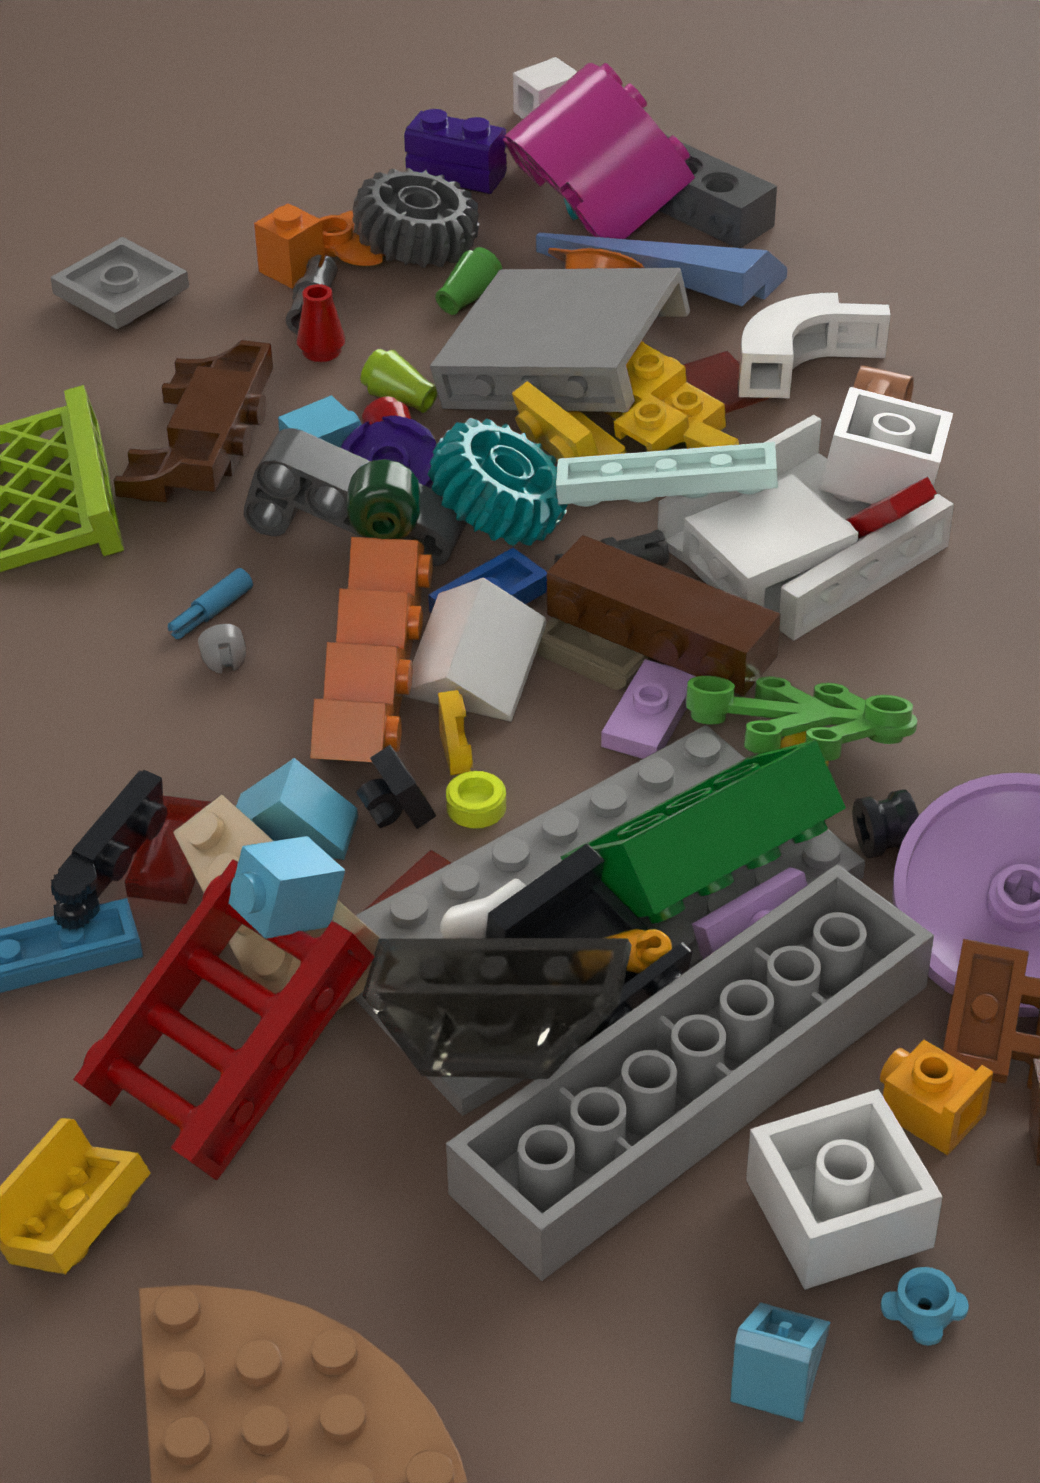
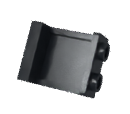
[485,843,693,1047]

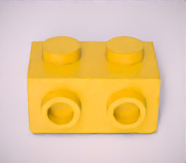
[512,381,626,462]
[0,1118,151,1274]

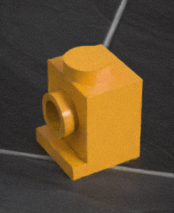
[880,1039,993,1156]

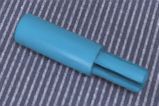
[167,568,253,639]

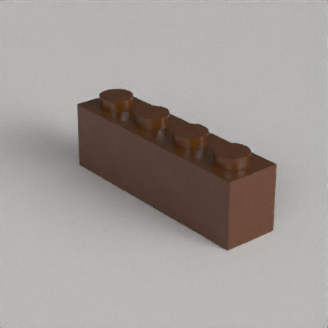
[547,535,781,696]

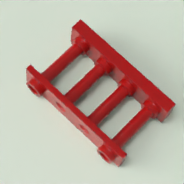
[73,859,375,1181]

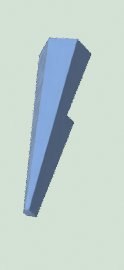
[536,233,787,307]

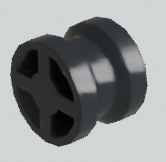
[852,789,919,858]

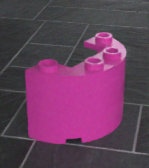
[503,62,695,239]

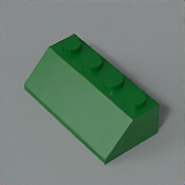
[560,740,846,924]

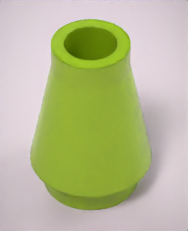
[360,349,438,413]

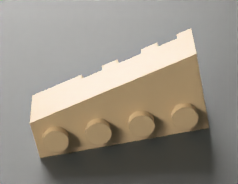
[173,795,404,1011]

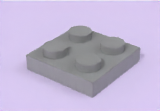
[50,237,189,330]

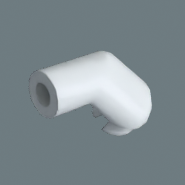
[440,878,526,951]

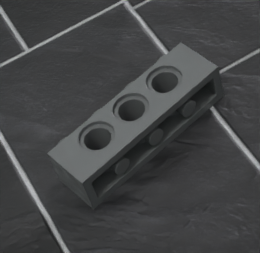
[658,135,777,248]

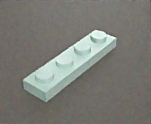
[556,442,778,507]

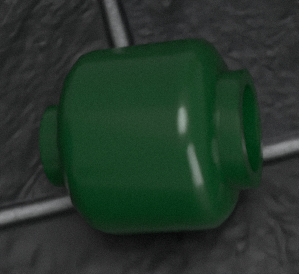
[347,459,420,539]

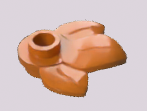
[320,210,386,266]

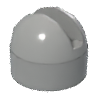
[198,624,246,673]

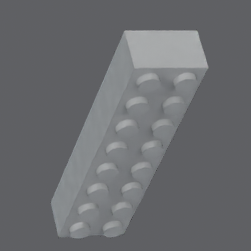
[446,864,934,1281]

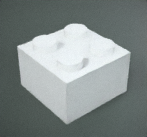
[820,387,953,504]
[746,1089,943,1290]

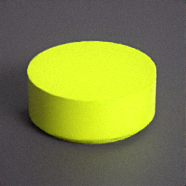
[446,771,506,828]

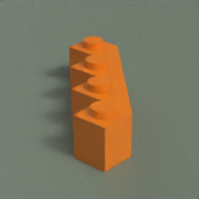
[310,537,433,763]

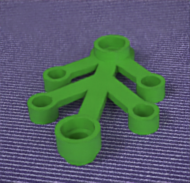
[686,676,917,761]

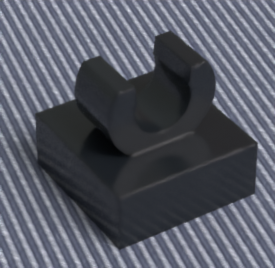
[356,745,437,829]

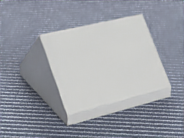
[403,577,547,722]

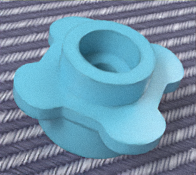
[881,1267,969,1345]

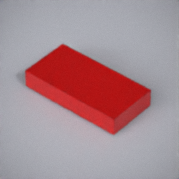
[845,477,937,539]

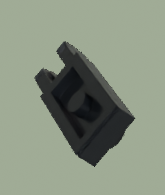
[51,770,167,931]

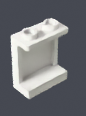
[683,474,858,607]

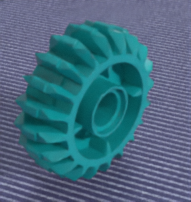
[427,418,568,546]

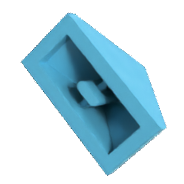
[236,758,358,860]
[730,1302,831,1422]

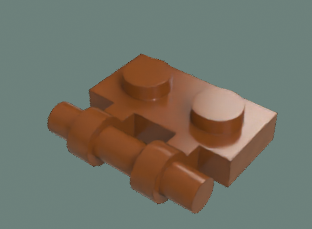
[943,939,1040,1090]

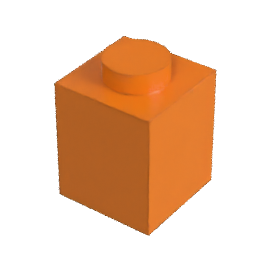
[254,203,325,289]

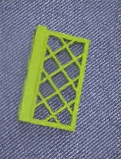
[0,385,124,572]

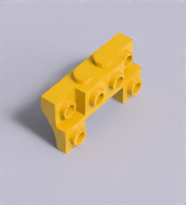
[604,341,726,452]

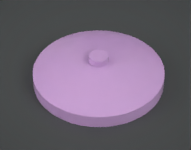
[892,773,1040,1017]

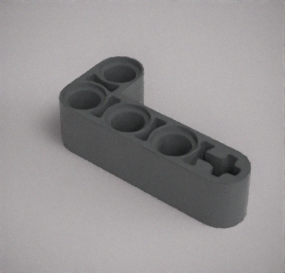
[244,428,467,566]

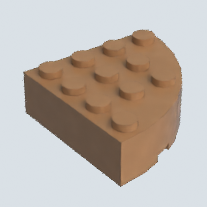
[139,1285,468,1483]

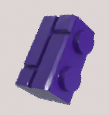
[404,109,507,194]

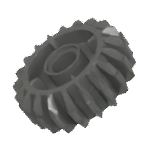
[352,168,480,268]

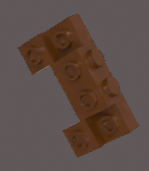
[113,340,273,503]

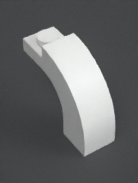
[738,293,890,398]

